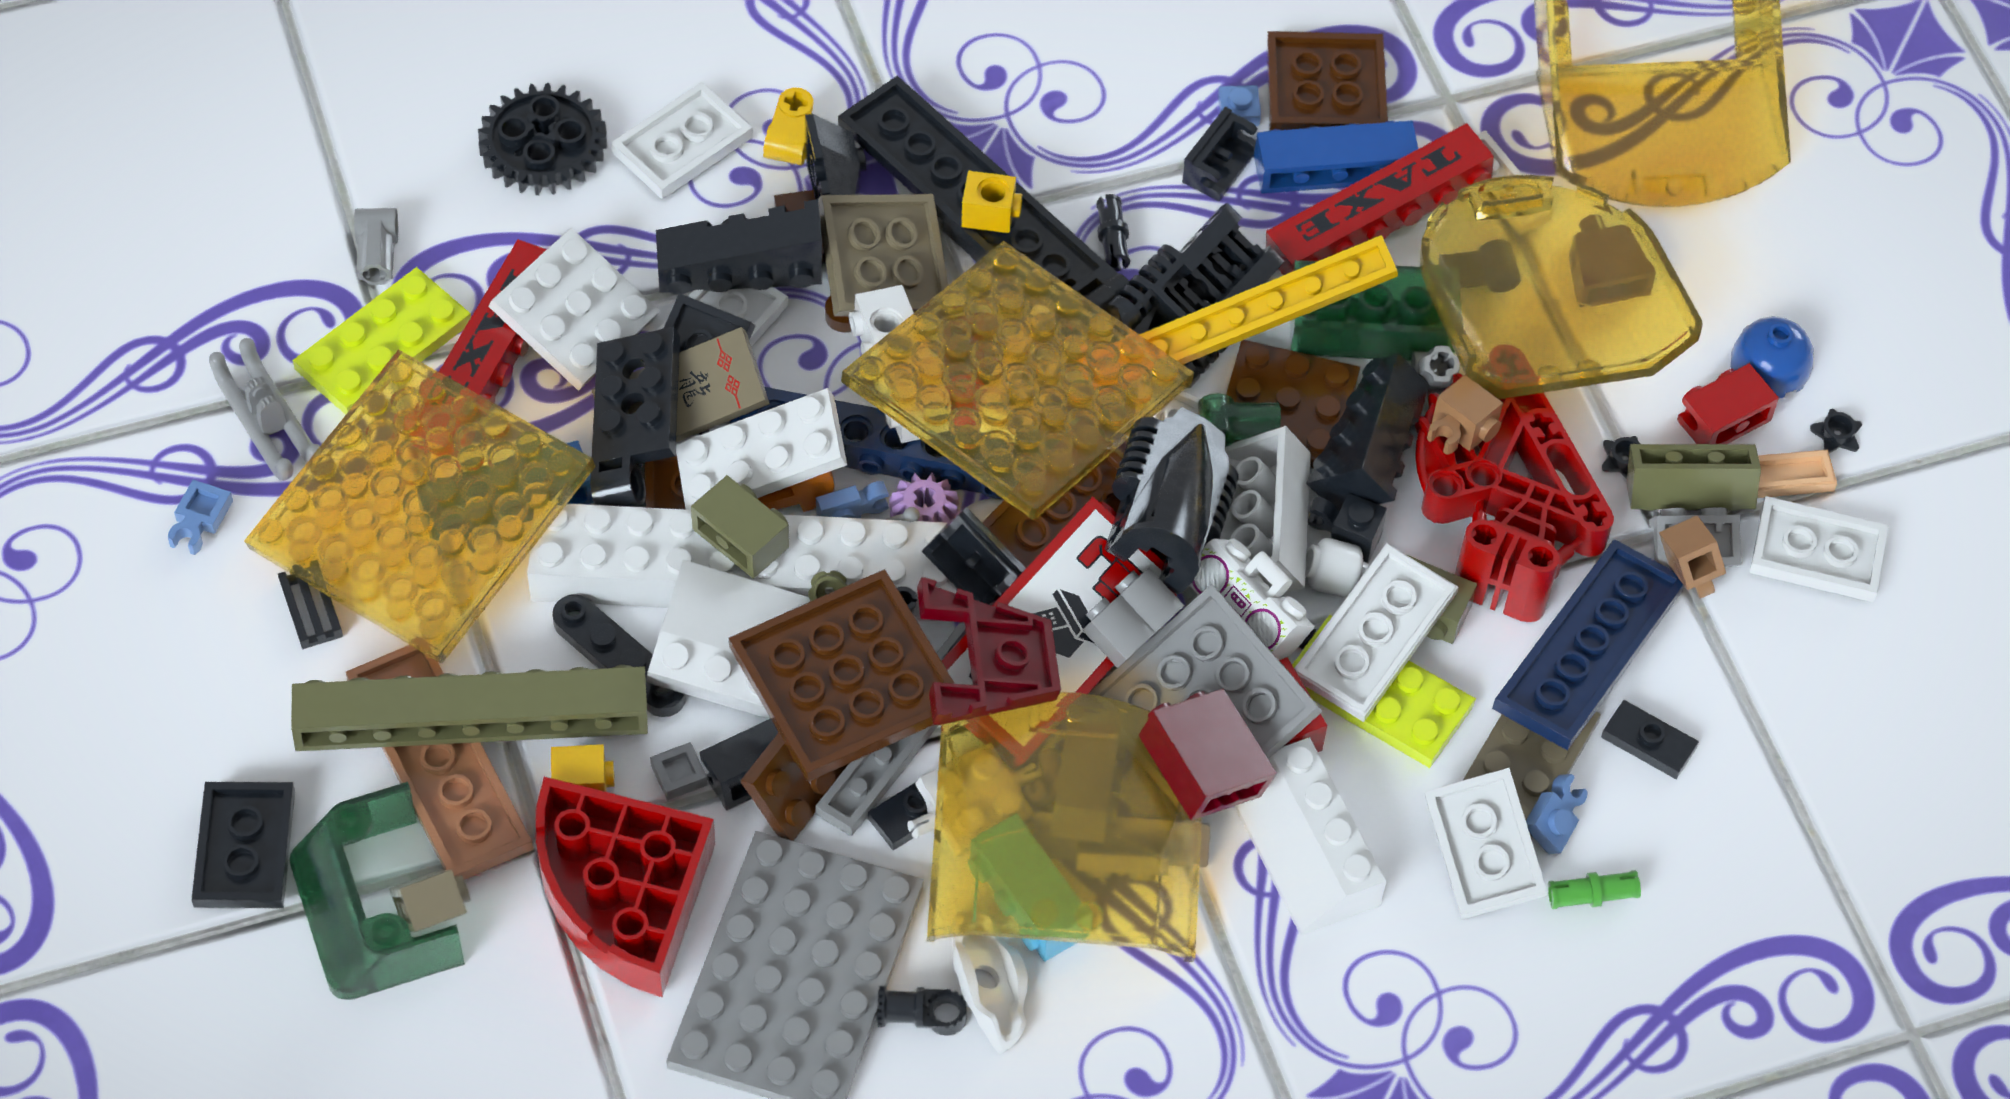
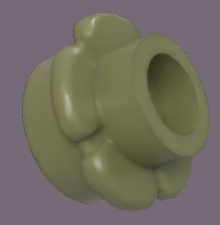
[808,570,847,601]

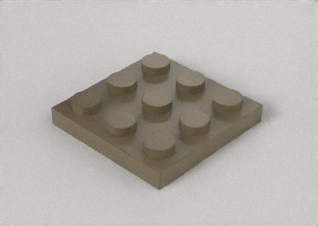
[818,194,952,316]

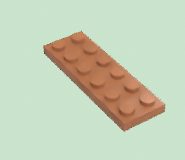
[346,638,534,880]

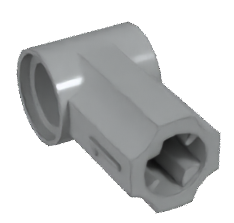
[354,208,399,285]
[1411,346,1460,389]

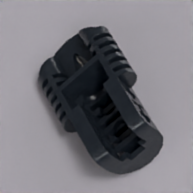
[1106,203,1284,388]
[1105,407,1239,595]

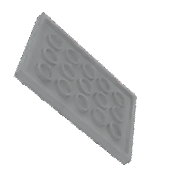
[666,831,924,1099]

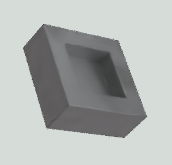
[650,742,708,801]

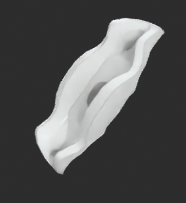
[952,912,1028,1054]

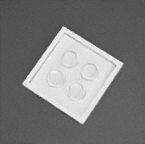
[488,227,660,391]

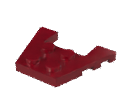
[917,577,1061,725]

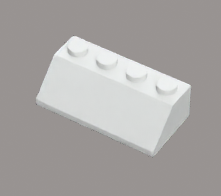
[1220,426,1311,594]
[1234,737,1386,936]

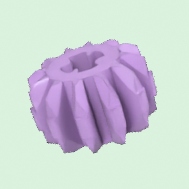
[889,473,960,523]

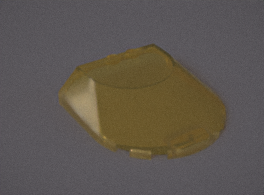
[1420,175,1703,399]

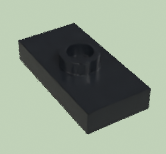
[1601,699,1699,780]
[868,782,927,851]

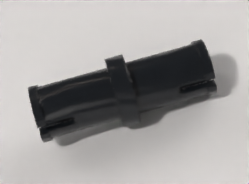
[1096,194,1131,271]

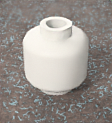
[1305,538,1369,597]

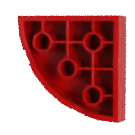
[535,776,716,998]

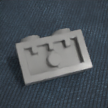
[1649,508,1742,567]

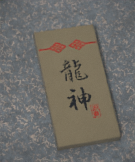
[592,327,770,443]

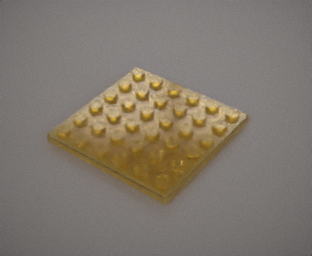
[841,241,1194,520]
[244,349,596,664]

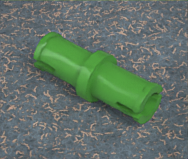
[1548,870,1641,910]

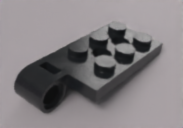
[590,327,680,507]

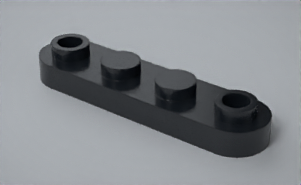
[552,595,686,717]

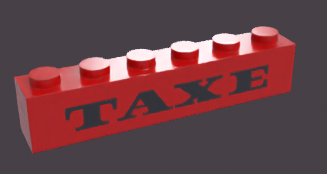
[1266,123,1494,275]
[408,239,547,464]

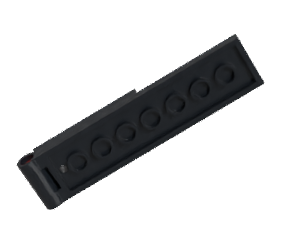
[838,75,1129,344]

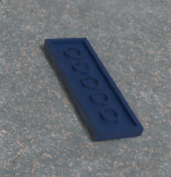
[1492,539,1685,751]

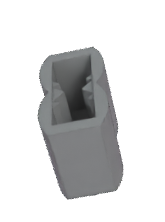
[1083,568,1184,668]

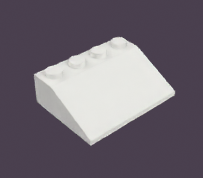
[646,560,811,719]

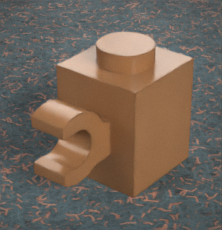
[1427,375,1503,455]
[1659,515,1726,599]

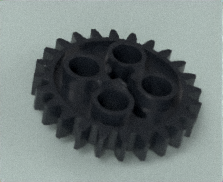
[478,83,607,196]

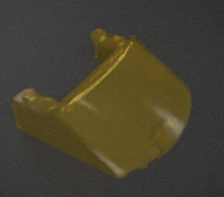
[1534,0,1791,207]

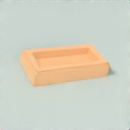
[1757,449,1837,498]

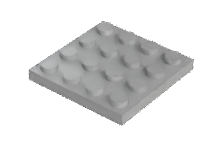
[1083,584,1323,822]

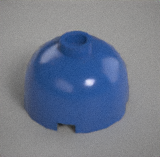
[1730,316,1814,399]

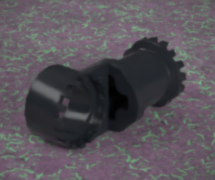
[877,986,967,1036]

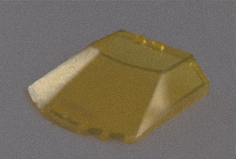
[926,692,1202,962]

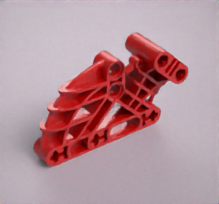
[1414,347,1614,622]

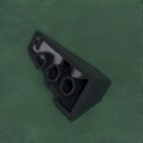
[805,113,866,199]

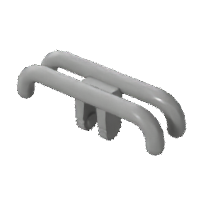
[209,338,323,481]

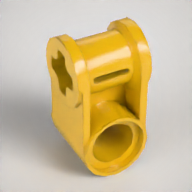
[763,87,814,166]

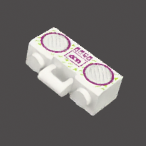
[1189,539,1315,660]

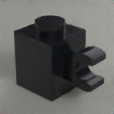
[1308,493,1387,564]

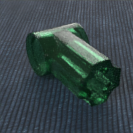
[1198,393,1281,447]

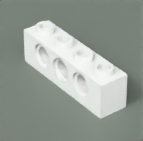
[849,285,951,443]

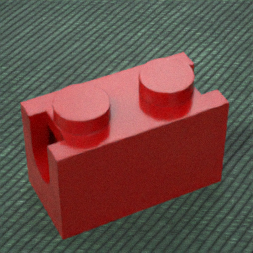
[1677,363,1779,444]

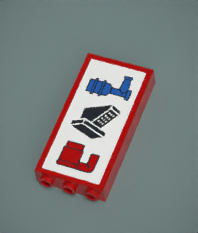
[941,497,1177,773]

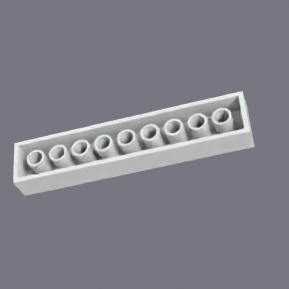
[527,502,957,622]

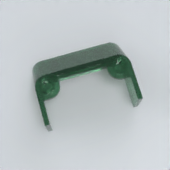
[289,782,465,1000]

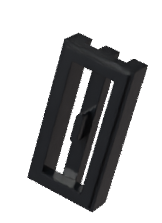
[277,561,344,649]

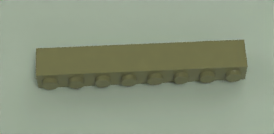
[291,665,648,752]

